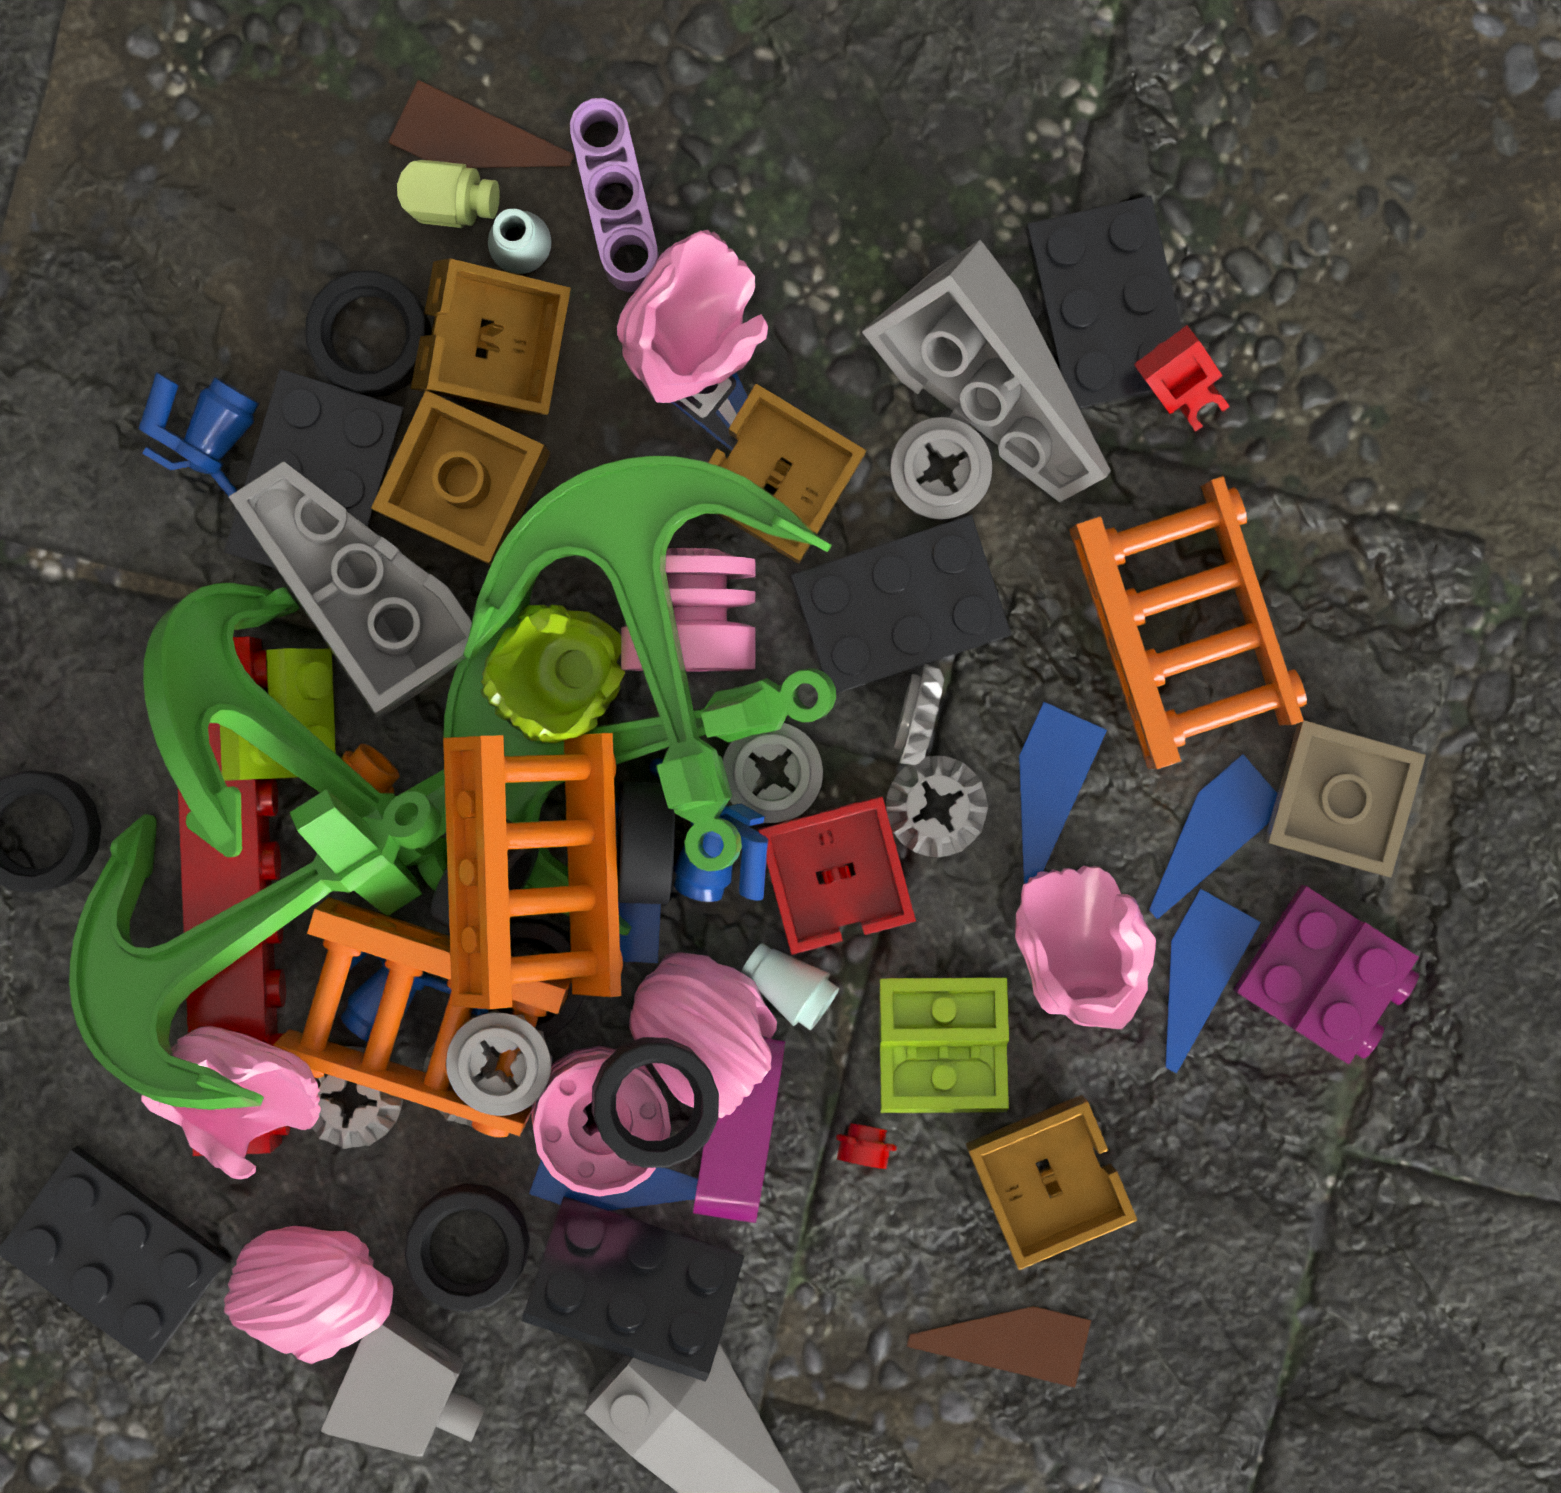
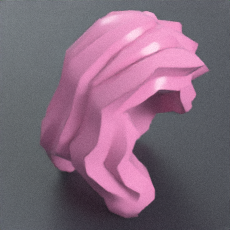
[617,229,768,403]
[1015,866,1156,1030]
[629,952,777,1118]
[141,1026,321,1179]
[224,1226,393,1364]

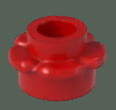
[835,1123,897,1169]

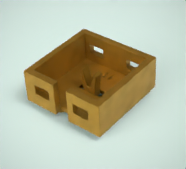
[411,258,571,415]
[708,384,866,564]
[965,1095,1137,1270]

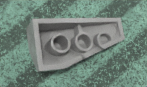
[862,240,1111,502]
[229,461,472,720]
[584,1342,804,1493]

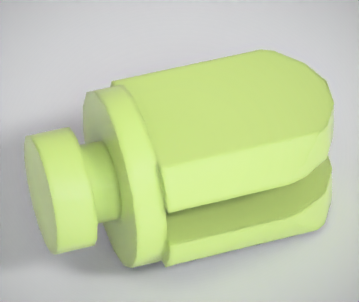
[397,160,500,228]

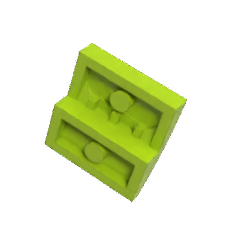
[879,978,1009,1113]

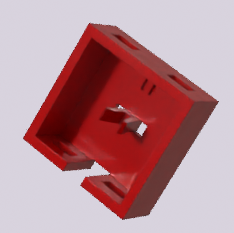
[758,796,916,955]

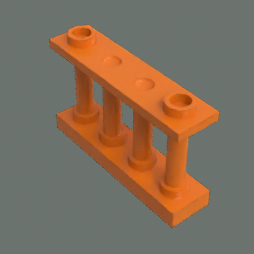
[1069,476,1307,769]
[443,733,623,1009]
[274,897,572,1137]

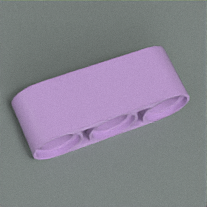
[570,98,659,292]

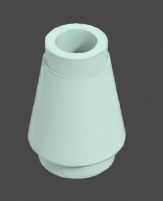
[488,209,551,274]
[741,942,839,1030]

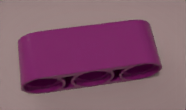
[693,1038,785,1223]

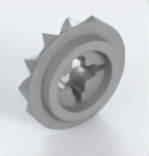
[890,417,992,520]
[893,664,944,766]
[723,723,823,823]
[886,756,988,858]
[446,1009,553,1116]
[312,1046,403,1149]

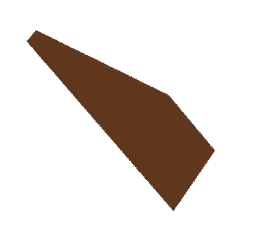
[388,80,575,168]
[907,1306,1092,1388]

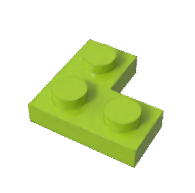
[220,648,336,781]

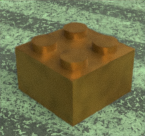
[371,390,551,565]

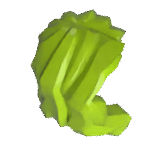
[480,604,625,743]

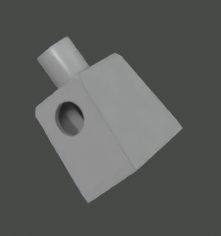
[321,1311,487,1456]

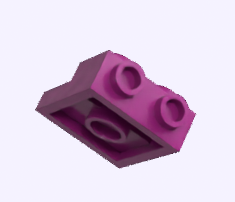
[1233,885,1419,1064]

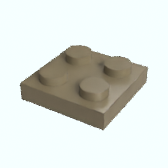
[1264,720,1426,878]

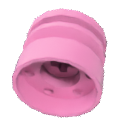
[621,548,755,672]
[531,1045,671,1197]

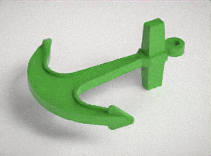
[463,456,832,871]
[443,579,836,936]
[143,583,447,893]
[69,789,441,1110]

